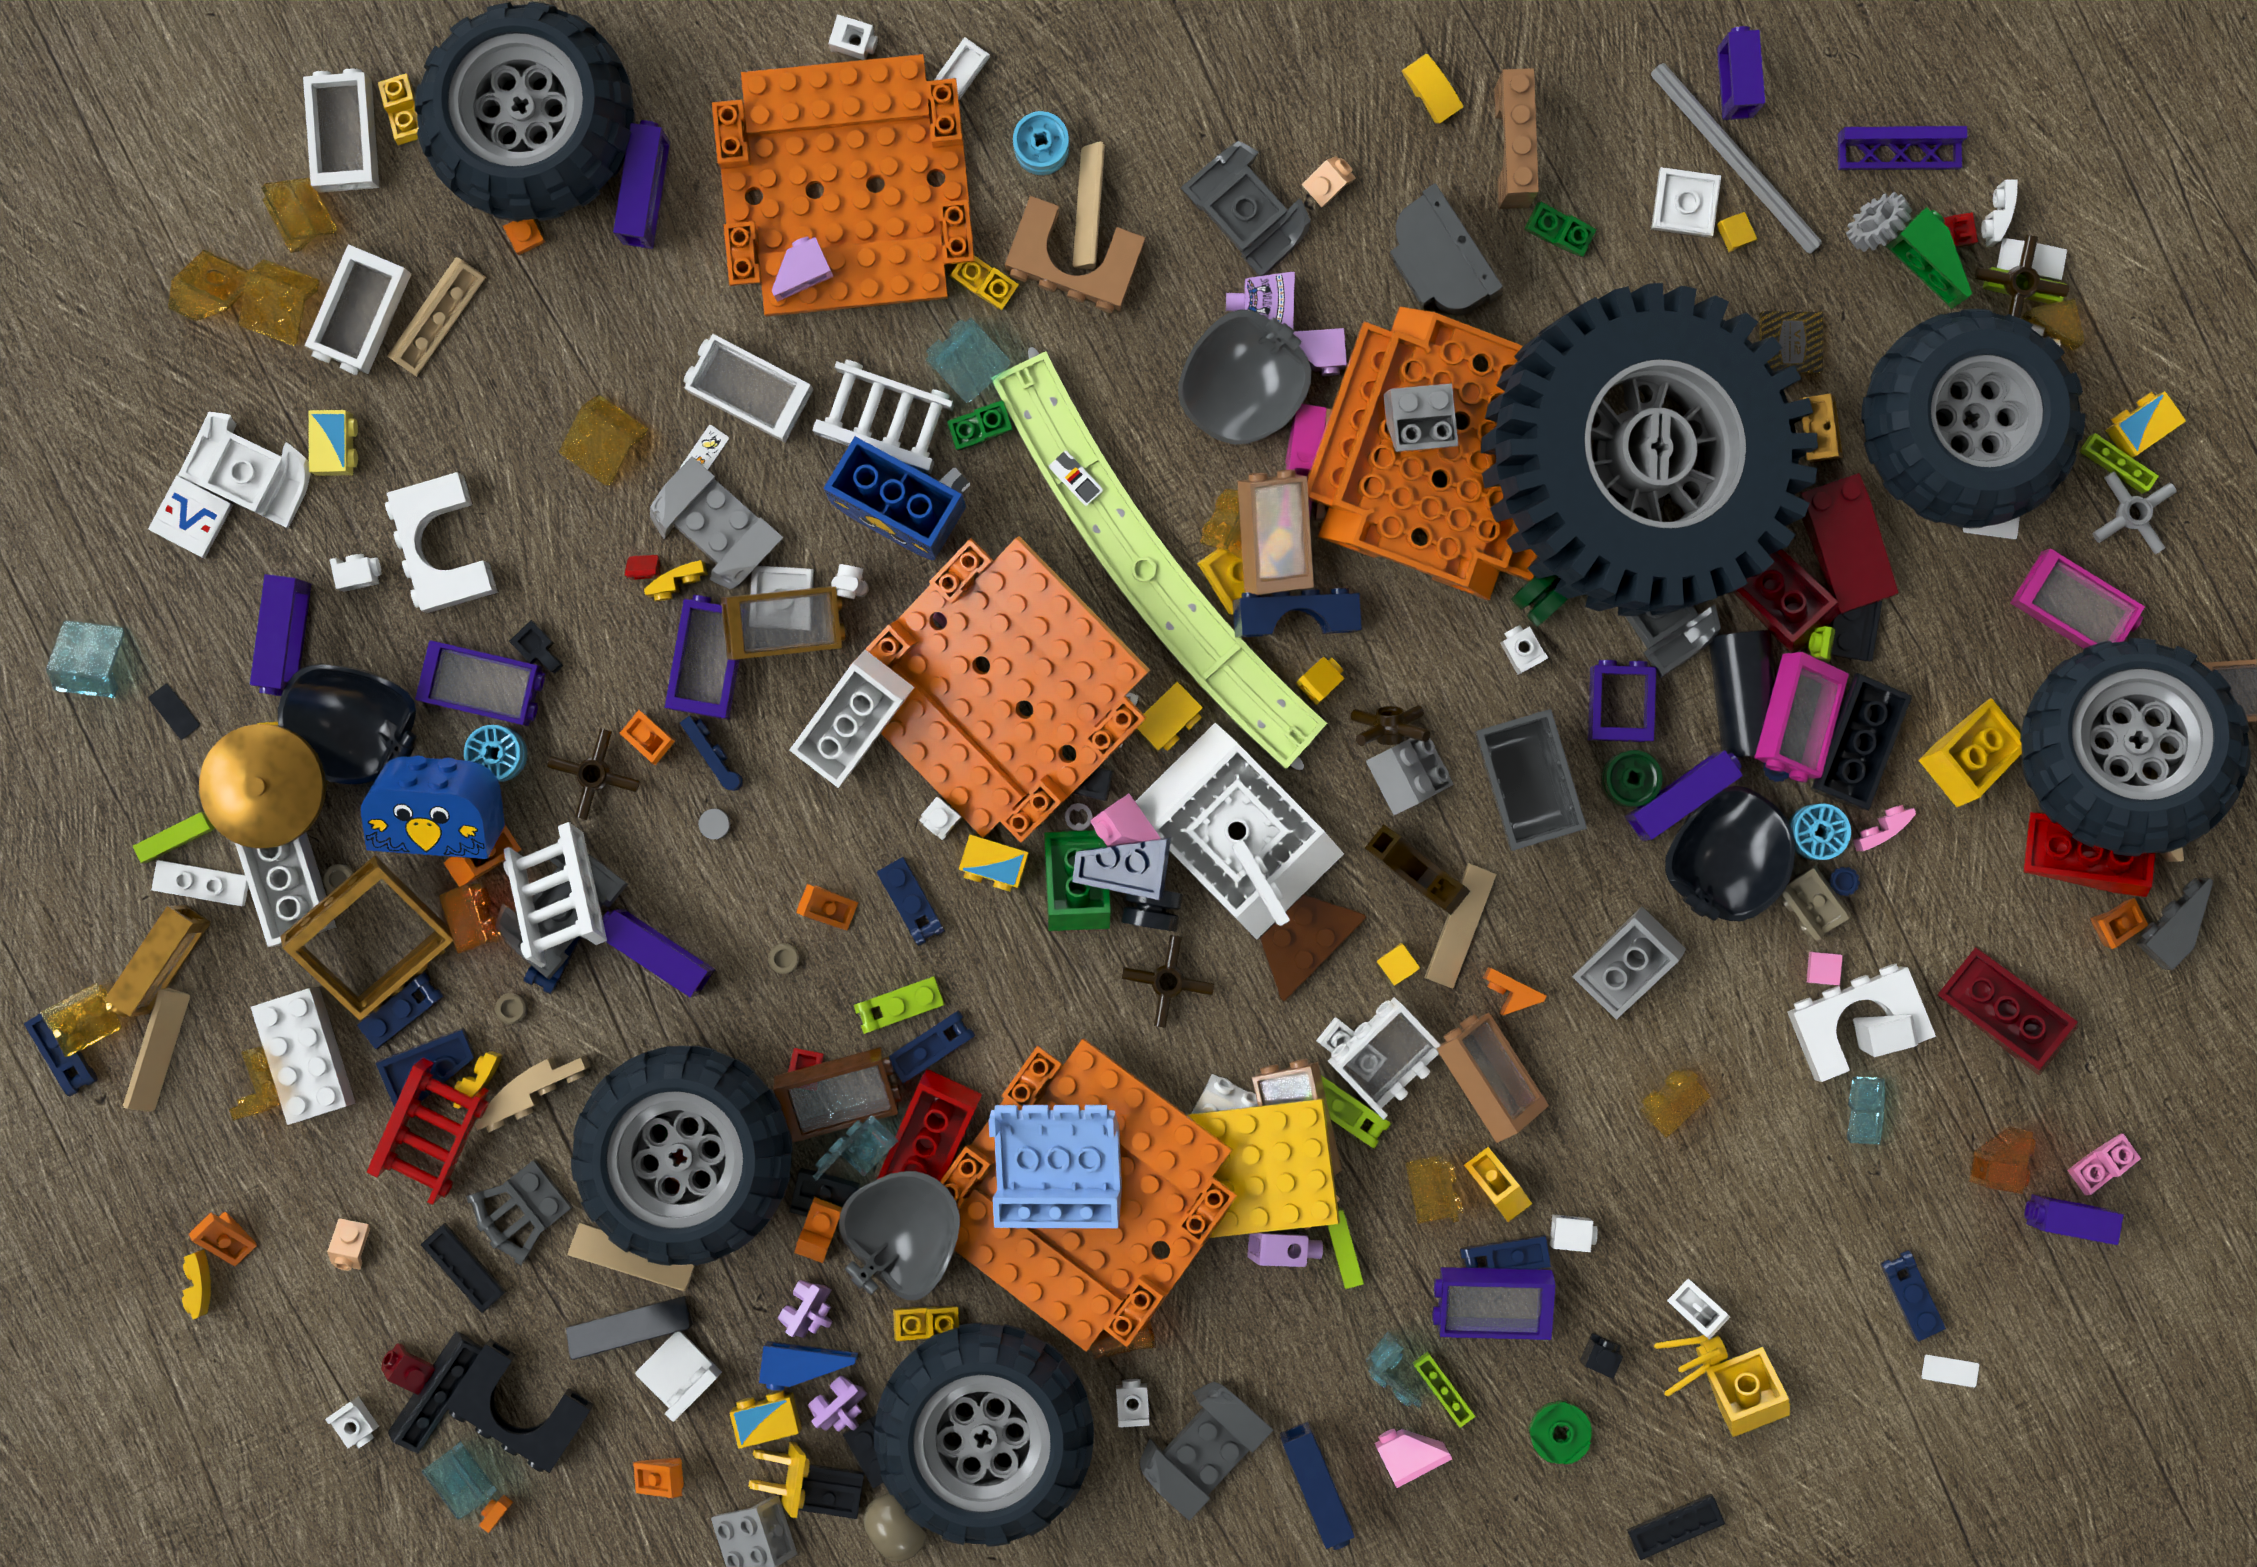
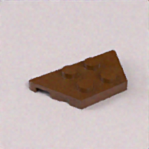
[1260,895,1366,1001]

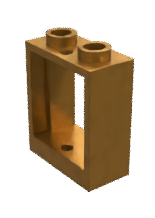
[1799,394,1843,462]

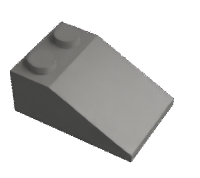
[1572,906,1686,1020]

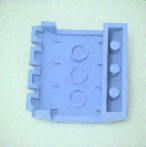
[989,1105,1122,1228]

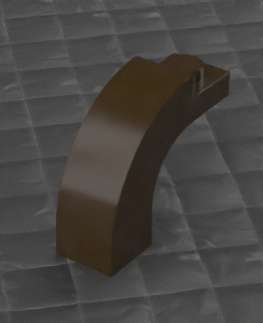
[1365,824,1470,915]

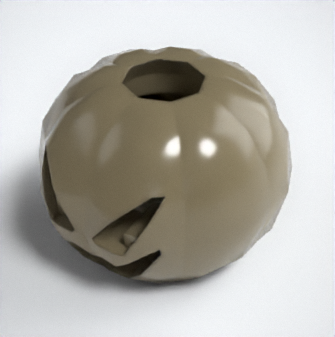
[863,1493,927,1562]

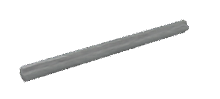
[1651,63,1822,254]

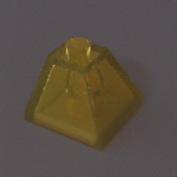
[168,250,258,321]

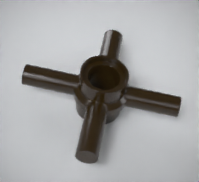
[1975,235,2069,318]
[1351,705,1430,746]
[547,728,640,820]
[1122,935,1214,1028]

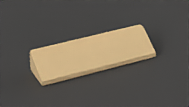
[1073,142,1105,270]
[387,257,486,377]
[1424,863,1497,989]
[123,988,190,1111]
[567,1223,695,1291]

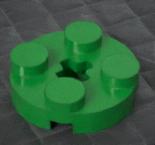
[1529,1400,1592,1465]

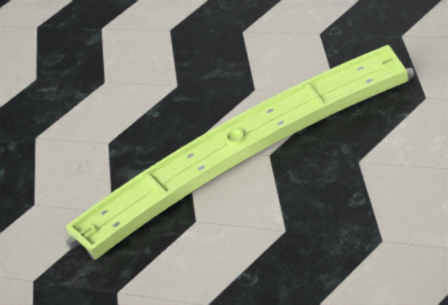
[991,347,1327,770]

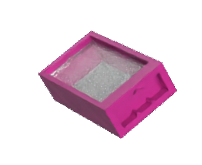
[2010,548,2145,649]
[1755,652,1849,782]

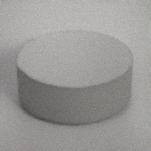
[699,809,731,839]

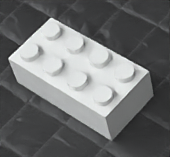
[789,650,915,788]
[235,832,336,947]
[251,987,355,1125]

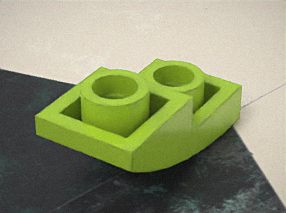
[1809,626,1835,663]

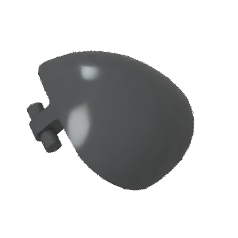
[1178,309,1311,445]
[839,1171,960,1300]

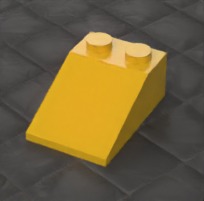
[1918,698,2022,807]

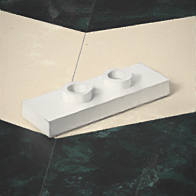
[1232,839,1290,926]
[151,860,248,906]

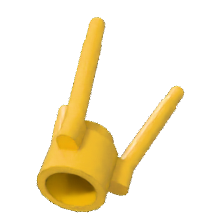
[1654,1335,1728,1396]

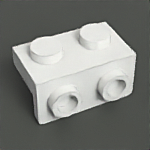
[1191,1074,1258,1114]

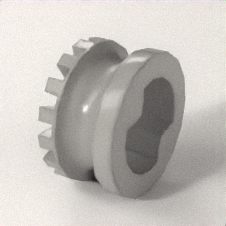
[1065,803,1092,831]

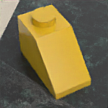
[1295,656,1345,705]
[1464,1147,1532,1222]

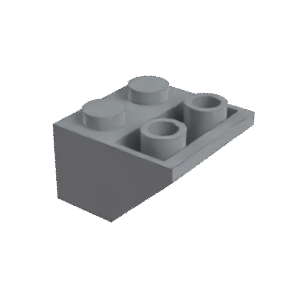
[1384,383,1458,452]
[1366,738,1454,815]

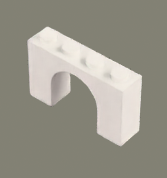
[385,472,498,613]
[1787,963,1936,1082]

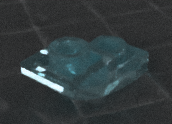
[1847,1077,1885,1144]

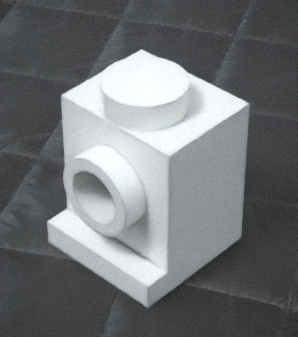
[828,14,878,60]
[330,554,382,592]
[1500,625,1548,675]
[919,796,962,840]
[1116,1379,1149,1427]
[325,1396,379,1449]

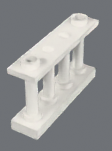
[812,360,954,474]
[504,822,607,968]

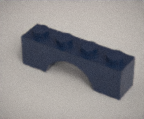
[1233,588,1362,638]

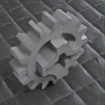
[1846,192,1912,252]

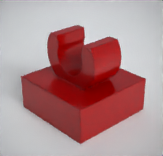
[1943,212,1978,248]

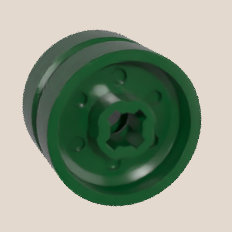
[1511,575,1569,627]
[1601,750,1663,807]

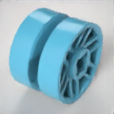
[1013,111,1069,175]
[464,725,527,782]
[1789,804,1851,860]

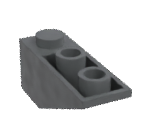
[2136,878,2213,970]

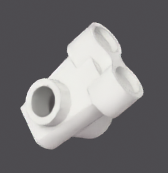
[831,564,869,599]

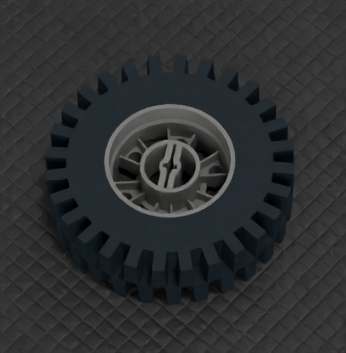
[1481,283,1818,617]

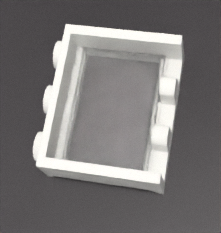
[1328,997,1440,1120]

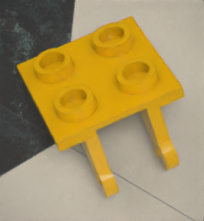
[748,1441,810,1518]

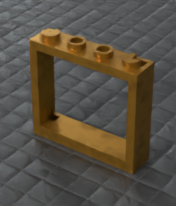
[280,855,454,1021]

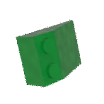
[1886,207,1972,309]
[1044,830,1111,931]

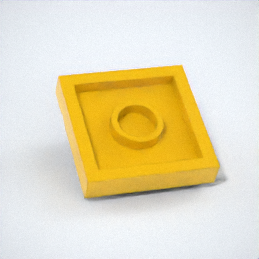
[1197,533,1278,615]

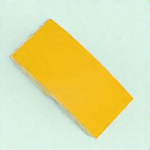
[1402,54,1464,124]
[378,73,418,145]
[949,255,1019,310]
[644,560,708,602]
[453,1051,503,1109]
[182,1249,211,1320]
[893,1306,959,1341]

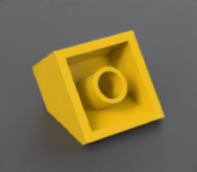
[1706,1347,1790,1437]

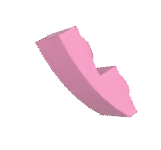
[1853,805,1916,851]
[2067,1134,2141,1195]

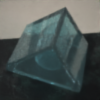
[421,1441,497,1520]

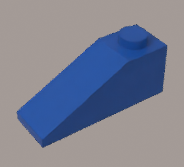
[759,1341,858,1391]

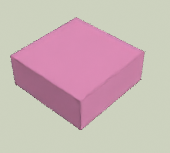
[1807,952,1842,985]

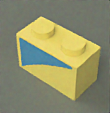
[309,410,358,476]

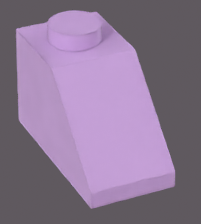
[772,236,833,302]
[1293,328,1347,376]

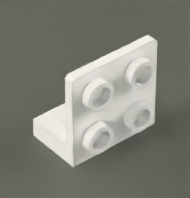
[635,1331,722,1422]

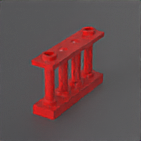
[366,1058,489,1205]

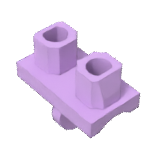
[778,1280,832,1338]
[808,1375,867,1432]

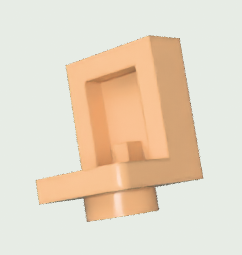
[1302,156,1356,207]
[327,1218,370,1271]

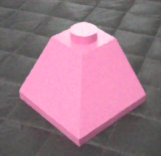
[1090,794,1161,846]
[1375,1429,1452,1488]

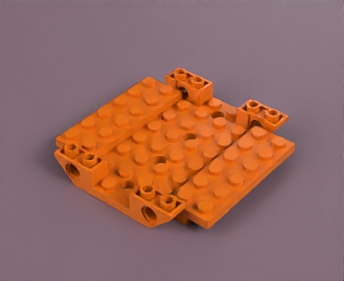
[712,54,974,317]
[1307,307,1538,601]
[849,536,1150,843]
[940,1038,1237,1352]

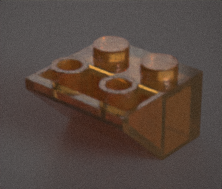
[439,884,499,954]
[1969,1126,2036,1194]

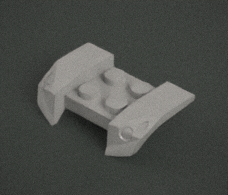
[650,456,783,589]

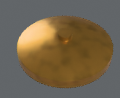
[199,724,326,848]

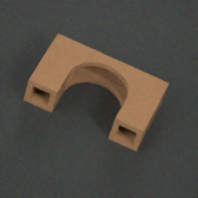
[1494,69,1539,209]
[1005,196,1145,313]

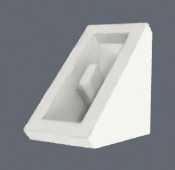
[1853,1015,1918,1057]
[1667,1279,1730,1340]

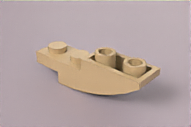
[475,1056,591,1133]

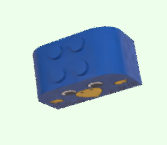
[823,436,966,560]
[361,756,505,859]

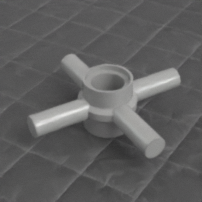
[2092,471,2177,554]

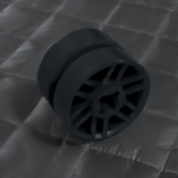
[1121,890,1183,932]

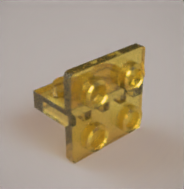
[261,178,337,253]
[40,982,122,1057]

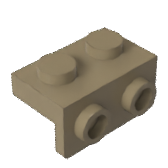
[1781,865,1851,942]

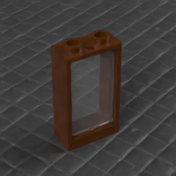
[773,1047,902,1143]

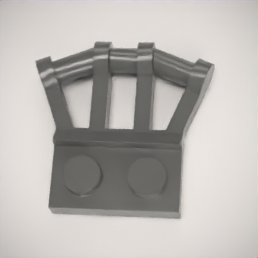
[466,1159,573,1266]

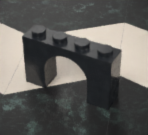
[445,1338,594,1473]

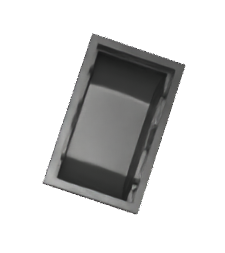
[1390,183,1503,316]
[1475,709,1587,851]

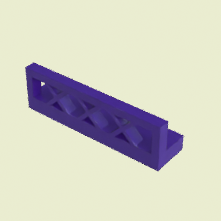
[1838,126,1967,170]

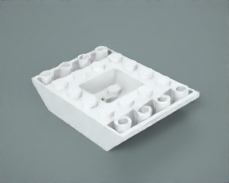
[1135,723,1344,940]

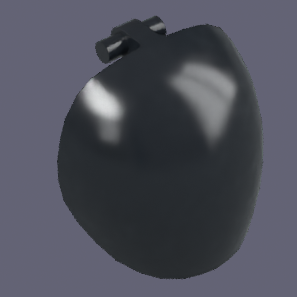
[277,664,417,784]
[1665,786,1795,921]

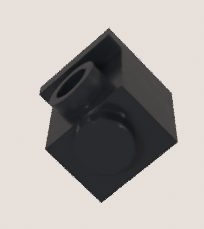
[1580,1333,1623,1379]

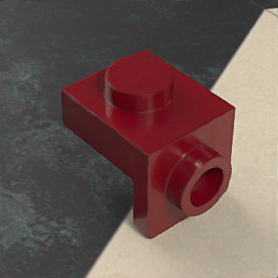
[381,1343,435,1395]

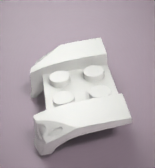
[178,412,311,528]

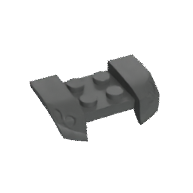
[1180,141,1311,276]
[1625,604,1721,678]
[495,854,628,980]
[1140,1381,1273,1521]

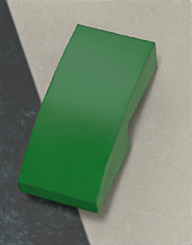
[1524,201,1597,257]
[947,400,1013,451]

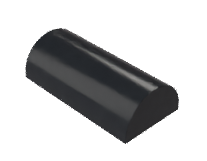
[1709,630,1785,758]
[1811,673,1912,811]

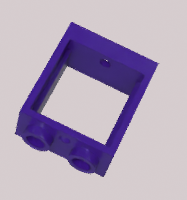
[1717,26,1765,120]
[1588,660,1656,742]
[2024,1194,2124,1245]

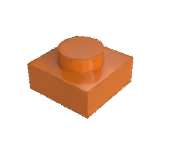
[503,219,546,255]
[479,1495,513,1533]

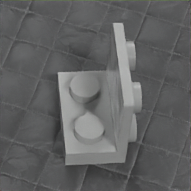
[711,1496,797,1567]

